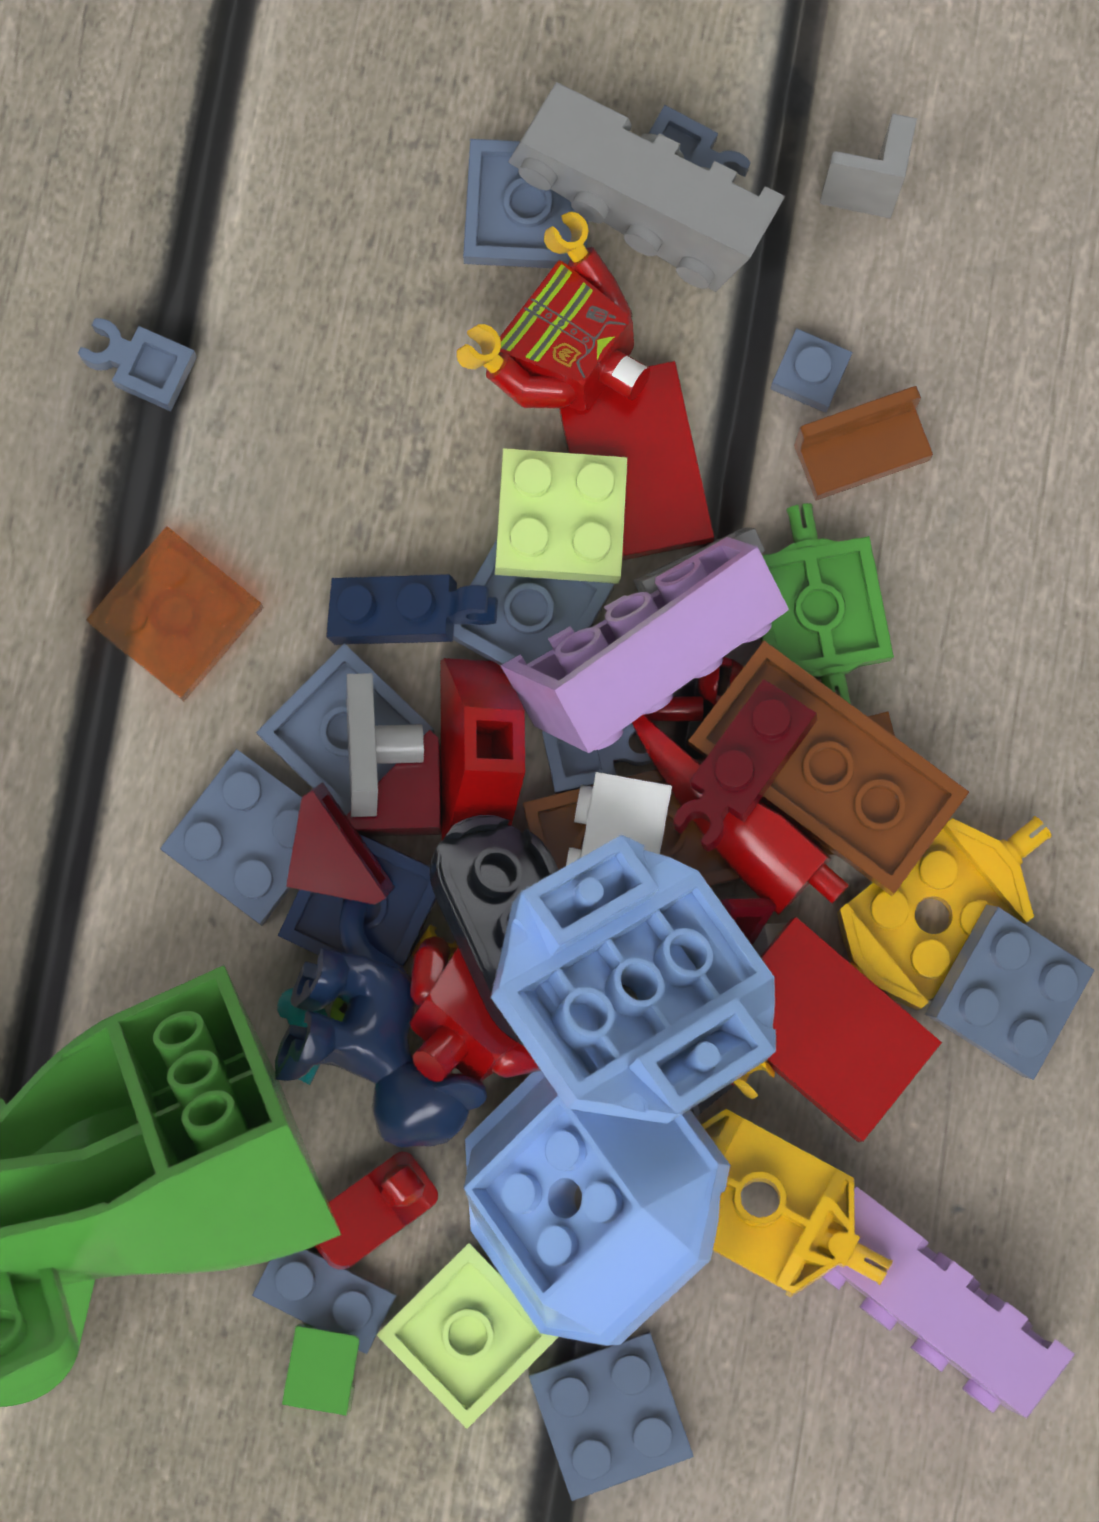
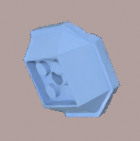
[491,835,776,1124]
[464,1071,730,1346]

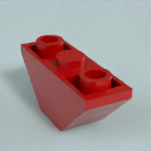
[440,658,526,840]

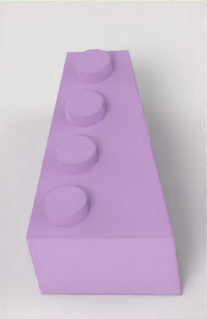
[501,537,789,753]
[822,1186,1075,1418]

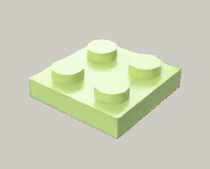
[495,448,628,584]
[377,1242,558,1429]

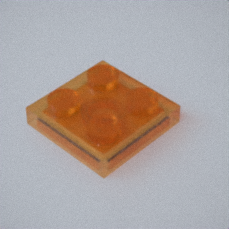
[86,526,264,702]

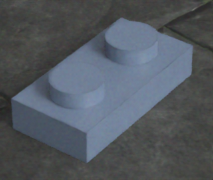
[252,1249,397,1354]

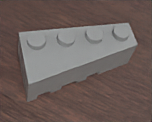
[508,82,785,292]

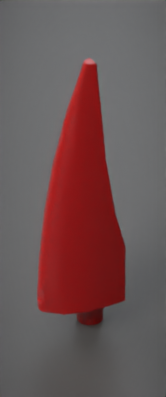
[632,714,849,915]

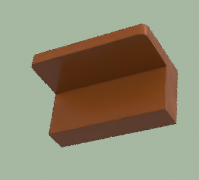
[794,386,933,501]

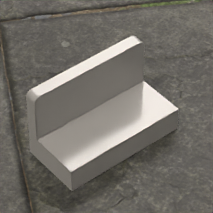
[820,113,917,219]

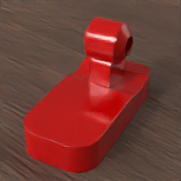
[315,1151,438,1270]

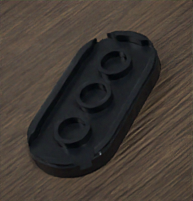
[430,815,559,1046]

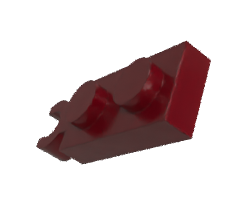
[673,679,817,852]

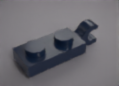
[326,574,498,645]

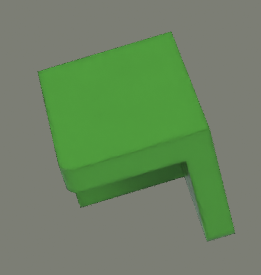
[282,1323,360,1416]

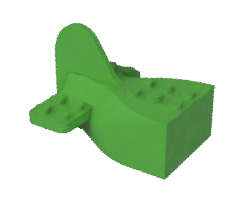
[0,965,341,1407]

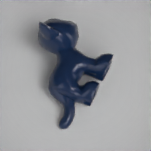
[275,899,487,1148]

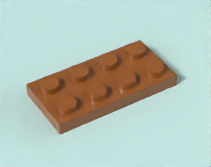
[687,641,969,896]

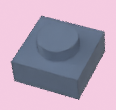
[770,328,853,413]

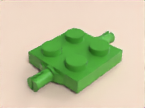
[760,503,894,704]

